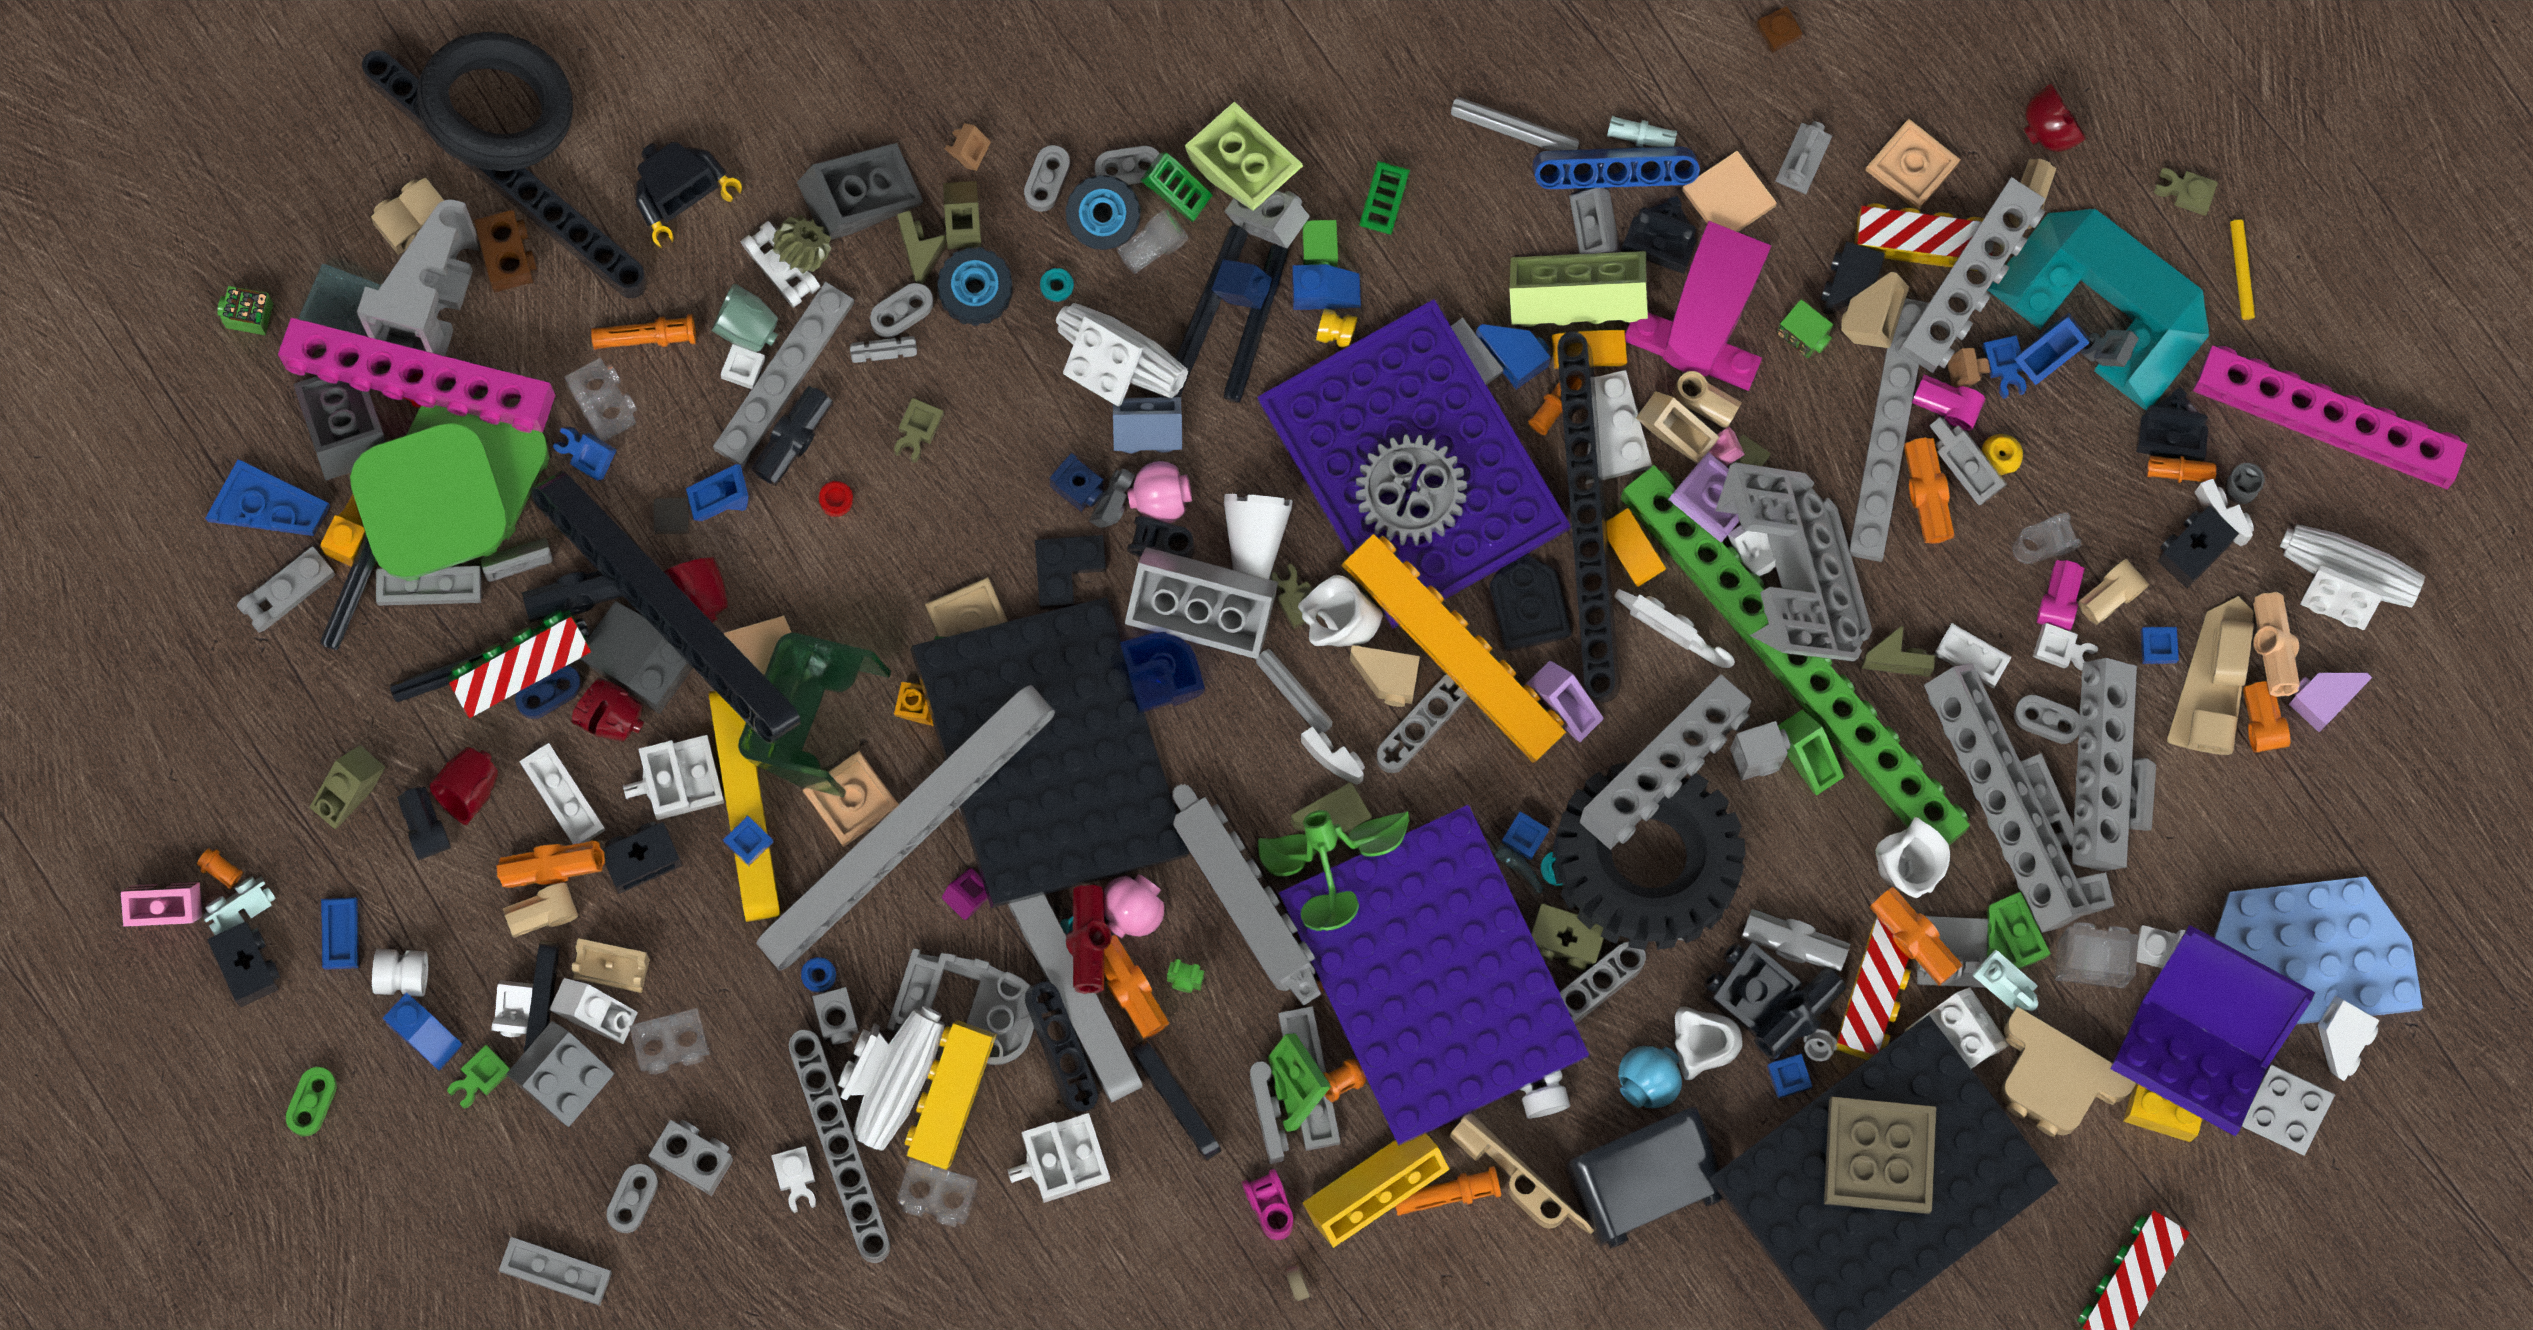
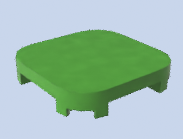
[406,389,550,540]
[350,423,509,581]

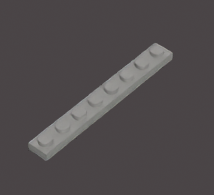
[1849,298,1929,562]

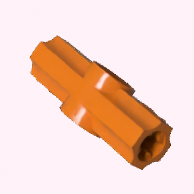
[1904,437,1954,544]
[496,841,605,888]
[1870,887,1963,986]
[1104,934,1169,1040]

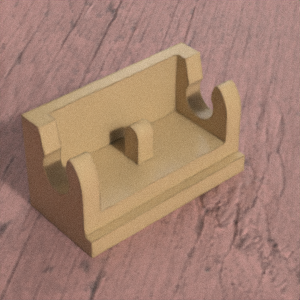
[572,938,650,993]

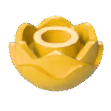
[1981,434,2023,476]

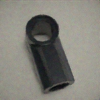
[397,786,451,861]

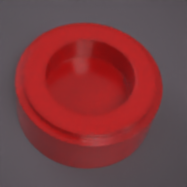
[819,481,853,517]

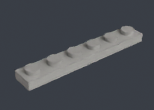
[713,282,854,468]

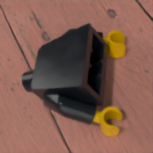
[635,142,742,248]

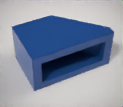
[1292,264,1361,310]
[2014,312,2090,385]
[1476,324,1551,390]
[382,992,463,1071]

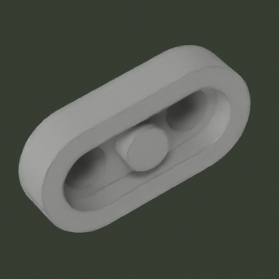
[1024,145,1070,212]
[1095,146,1159,185]
[870,283,933,338]
[2014,695,2080,744]
[607,1164,658,1233]

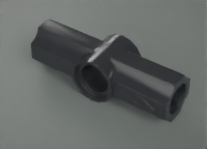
[751,386,833,486]
[522,571,623,623]
[1754,968,1847,1060]

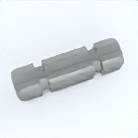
[850,336,917,363]

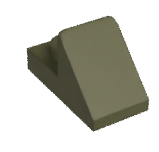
[897,211,947,284]
[1861,626,1935,677]

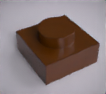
[1756,6,1803,53]

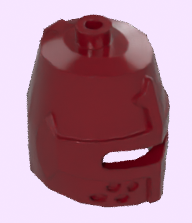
[663,557,728,623]
[571,677,645,742]
[430,747,499,826]

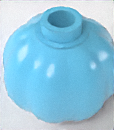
[1619,1046,1682,1108]

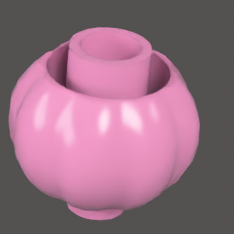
[1127,461,1192,524]
[1104,874,1164,939]

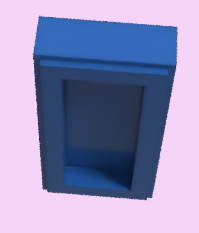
[321,897,359,970]

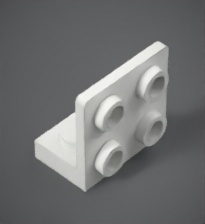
[1904,987,2009,1069]

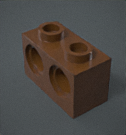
[474,210,537,293]

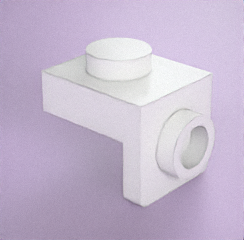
[1728,525,1776,577]
[492,980,533,1037]

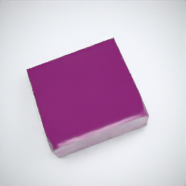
[942,867,988,920]

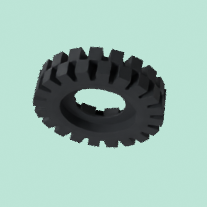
[1552,762,1746,950]

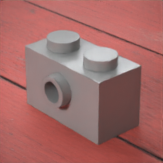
[1730,721,1790,781]

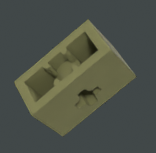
[1531,903,1603,972]

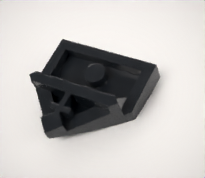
[1621,196,1697,274]
[2136,387,2208,462]

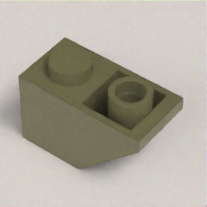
[943,181,981,249]
[310,745,386,829]

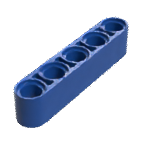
[1532,146,1700,189]

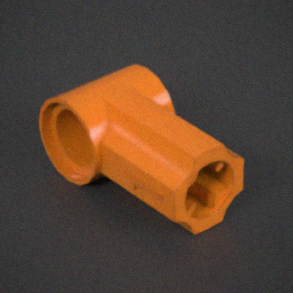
[2243,681,2290,753]

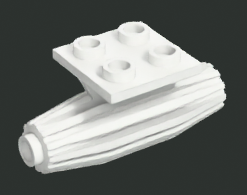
[1056,303,1188,406]
[2280,524,2425,630]
[838,1006,945,1151]

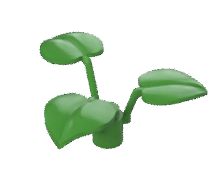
[1258,810,1410,931]

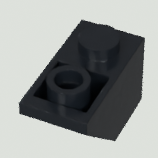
[1820,241,1885,315]

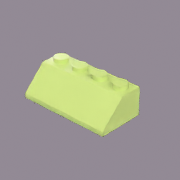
[1509,251,1648,327]

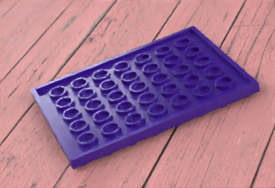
[1257,299,1571,628]
[1279,805,1589,1146]

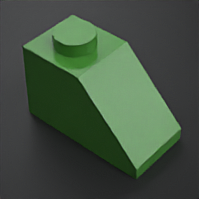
[1778,710,1844,796]

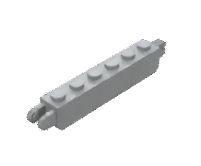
[1172,784,1321,1005]

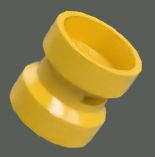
[1316,308,1358,348]

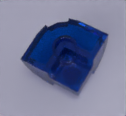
[1120,632,1205,713]

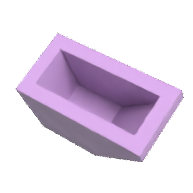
[1526,661,1604,742]
[2289,673,2372,732]

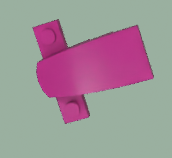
[1625,221,1771,391]

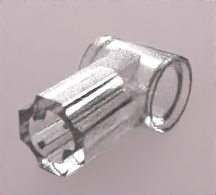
[1118,210,1189,274]

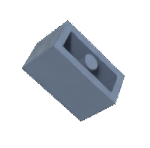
[1113,397,1182,453]

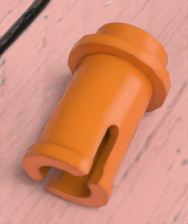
[197,848,244,890]

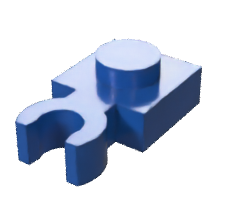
[1982,335,2026,399]
[553,426,617,481]

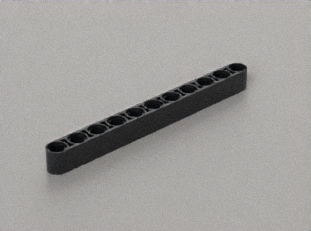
[362,50,647,299]
[1557,331,1620,702]
[531,471,800,744]

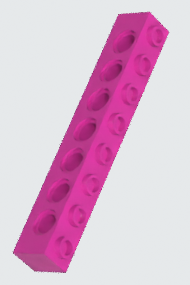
[278,318,555,433]
[2193,345,2468,490]

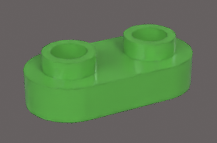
[286,1067,337,1136]

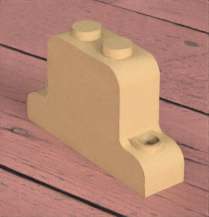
[2000,1006,2136,1137]

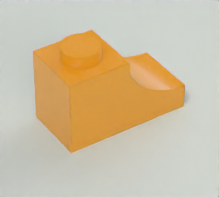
[320,494,366,567]

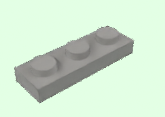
[376,566,481,606]
[499,1237,612,1306]

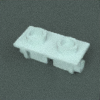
[202,876,276,935]
[1972,949,2038,1011]

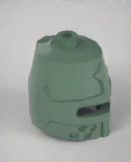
[711,284,778,352]

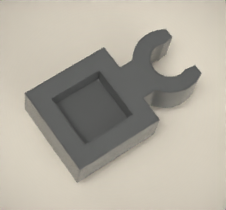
[2080,330,2139,367]
[1089,468,1135,528]

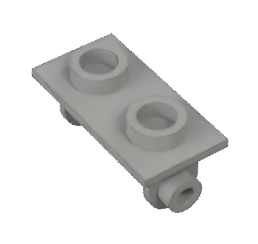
[1775,121,1832,195]

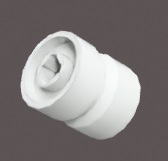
[372,948,428,997]
[1519,1070,1571,1119]

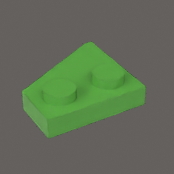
[1987,892,2051,969]
[1268,1033,1331,1131]

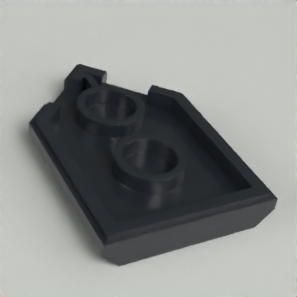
[1489,554,1572,651]

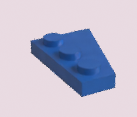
[205,459,331,536]

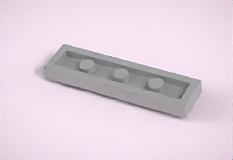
[1278,1006,1340,1151]

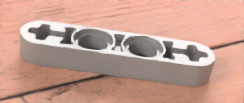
[1376,674,1469,773]

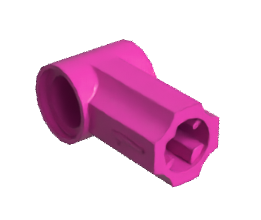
[1912,375,1985,431]
[2036,560,2085,631]

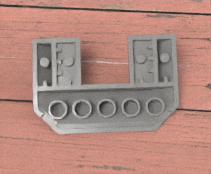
[1715,462,1872,661]

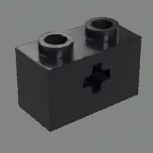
[2158,506,2239,589]
[602,822,682,894]
[207,921,280,1007]

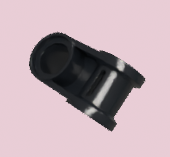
[1127,516,1195,559]

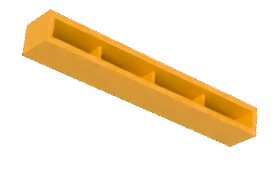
[1341,534,1566,763]

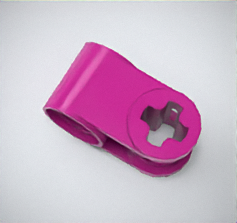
[1242,1169,1293,1240]

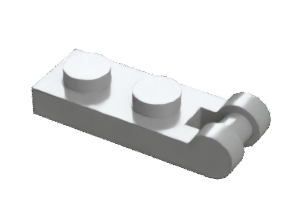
[237,546,336,633]
[2021,753,2074,847]
[1250,1062,1289,1164]

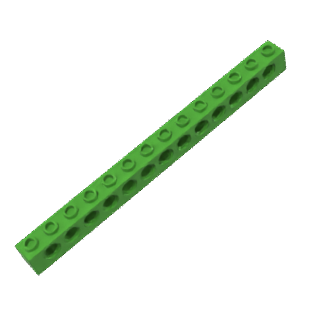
[1620,465,1970,846]

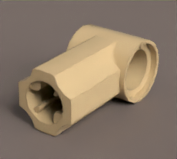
[2009,158,2056,229]
[1672,371,1742,429]
[2078,559,2149,625]
[503,883,578,938]

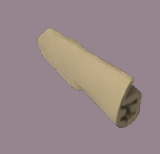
[2167,596,2254,755]
[1450,1113,1594,1234]

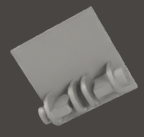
[1917,916,1988,988]
[2242,1064,2335,1156]

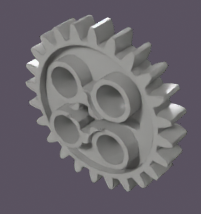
[1356,435,1467,546]

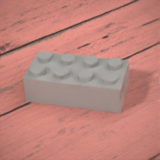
[1125,547,1278,659]

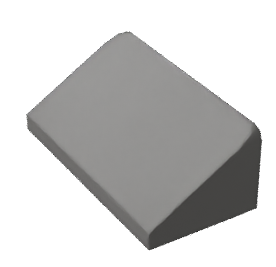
[1569,188,1621,254]
[481,538,554,582]
[2129,758,2156,831]

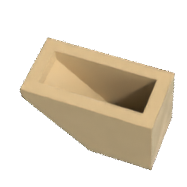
[1841,272,1909,348]
[1636,391,1720,464]
[1350,645,1420,707]

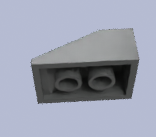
[797,143,923,240]
[293,365,386,481]
[579,601,693,714]

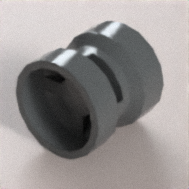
[2225,463,2265,504]

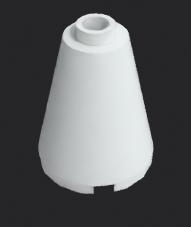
[1224,494,1292,579]

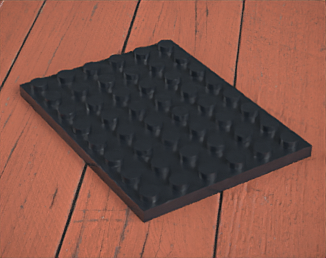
[910,597,1189,908]
[1709,1015,2059,1330]

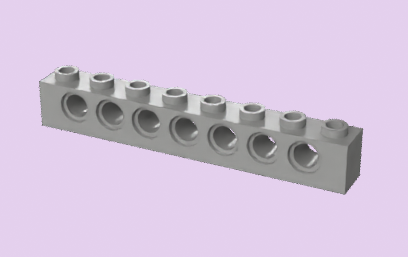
[1924,663,2092,933]

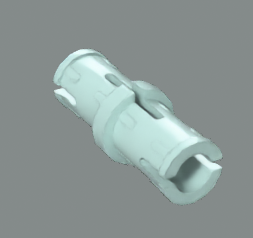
[1607,116,1677,147]

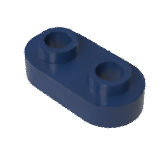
[515,666,581,719]

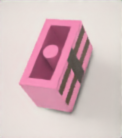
[121,882,202,927]

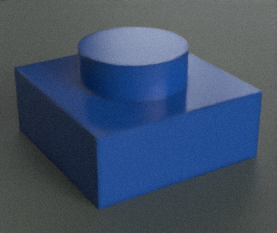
[2140,627,2179,664]
[1501,811,1550,860]
[723,816,773,867]
[1767,1054,1813,1099]

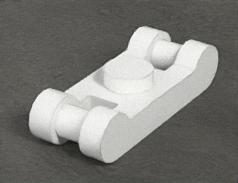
[740,221,821,308]

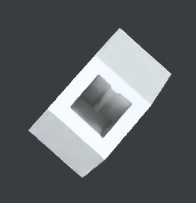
[549,978,638,1044]
[2318,995,2379,1081]

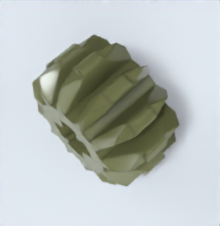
[772,214,831,274]

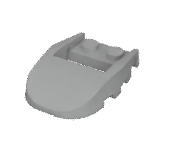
[887,949,1038,1065]

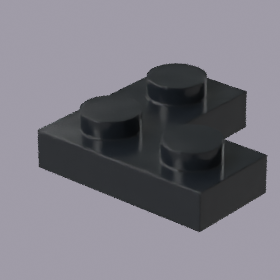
[1035,535,1106,610]

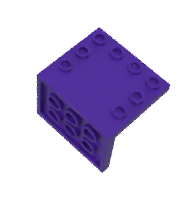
[2110,925,2315,1137]

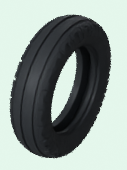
[417,32,573,171]

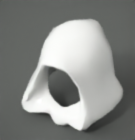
[1298,575,1383,647]
[1875,817,1950,898]
[1675,1006,1742,1080]

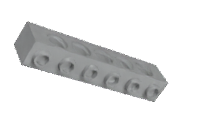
[1899,177,2046,373]
[2072,658,2137,871]
[1579,674,1752,850]

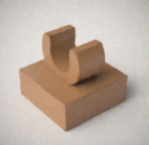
[945,123,991,171]
[1947,348,1990,388]

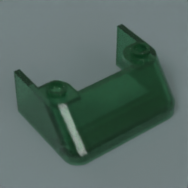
[738,633,891,797]

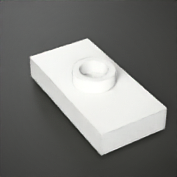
[1934,623,2011,688]

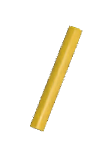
[2230,220,2255,320]

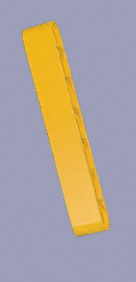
[709,691,781,922]

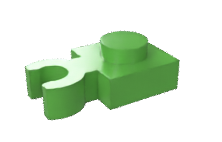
[1167,959,1204,993]
[447,1045,510,1109]

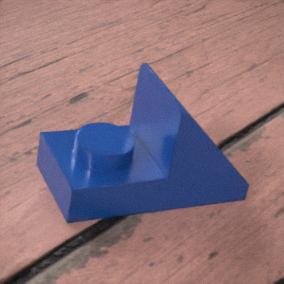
[686,464,749,521]

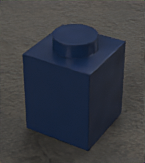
[1212,259,1272,309]

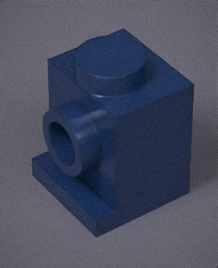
[1049,453,1104,512]

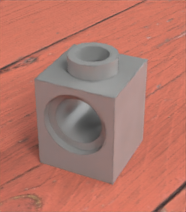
[812,987,859,1045]

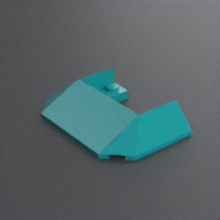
[1987,209,2209,411]

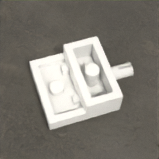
[623,735,724,820]
[1007,1113,1111,1203]

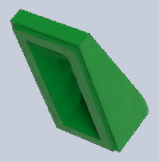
[1140,152,1212,222]
[1359,161,1410,235]

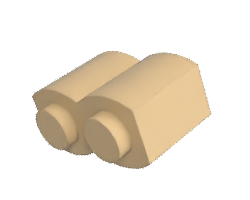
[371,178,444,255]

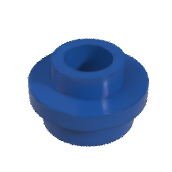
[801,957,836,993]

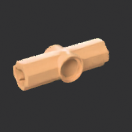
[2253,592,2300,697]

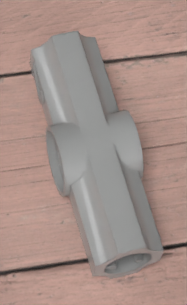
[1741,909,1850,973]

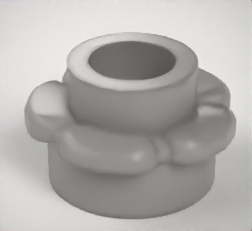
[1804,1028,1837,1061]

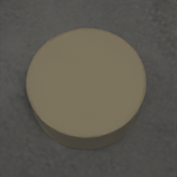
[1285,1264,1310,1301]

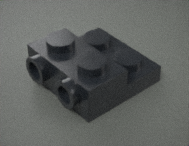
[1702,941,1803,1036]

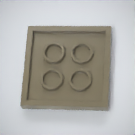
[1824,1097,1936,1214]

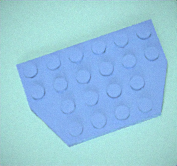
[2214,877,2423,1025]

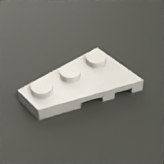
[1585,370,1652,484]

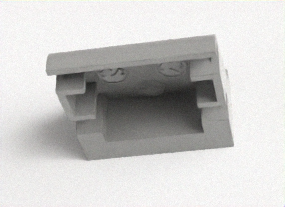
[357,200,481,356]

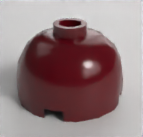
[2023,84,2086,152]

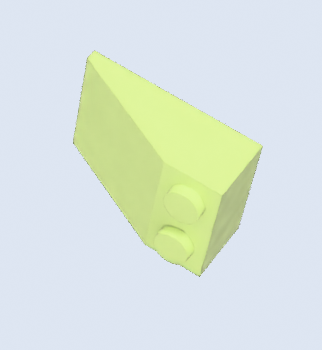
[1185,102,1303,211]

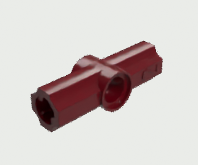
[1066,885,1112,994]

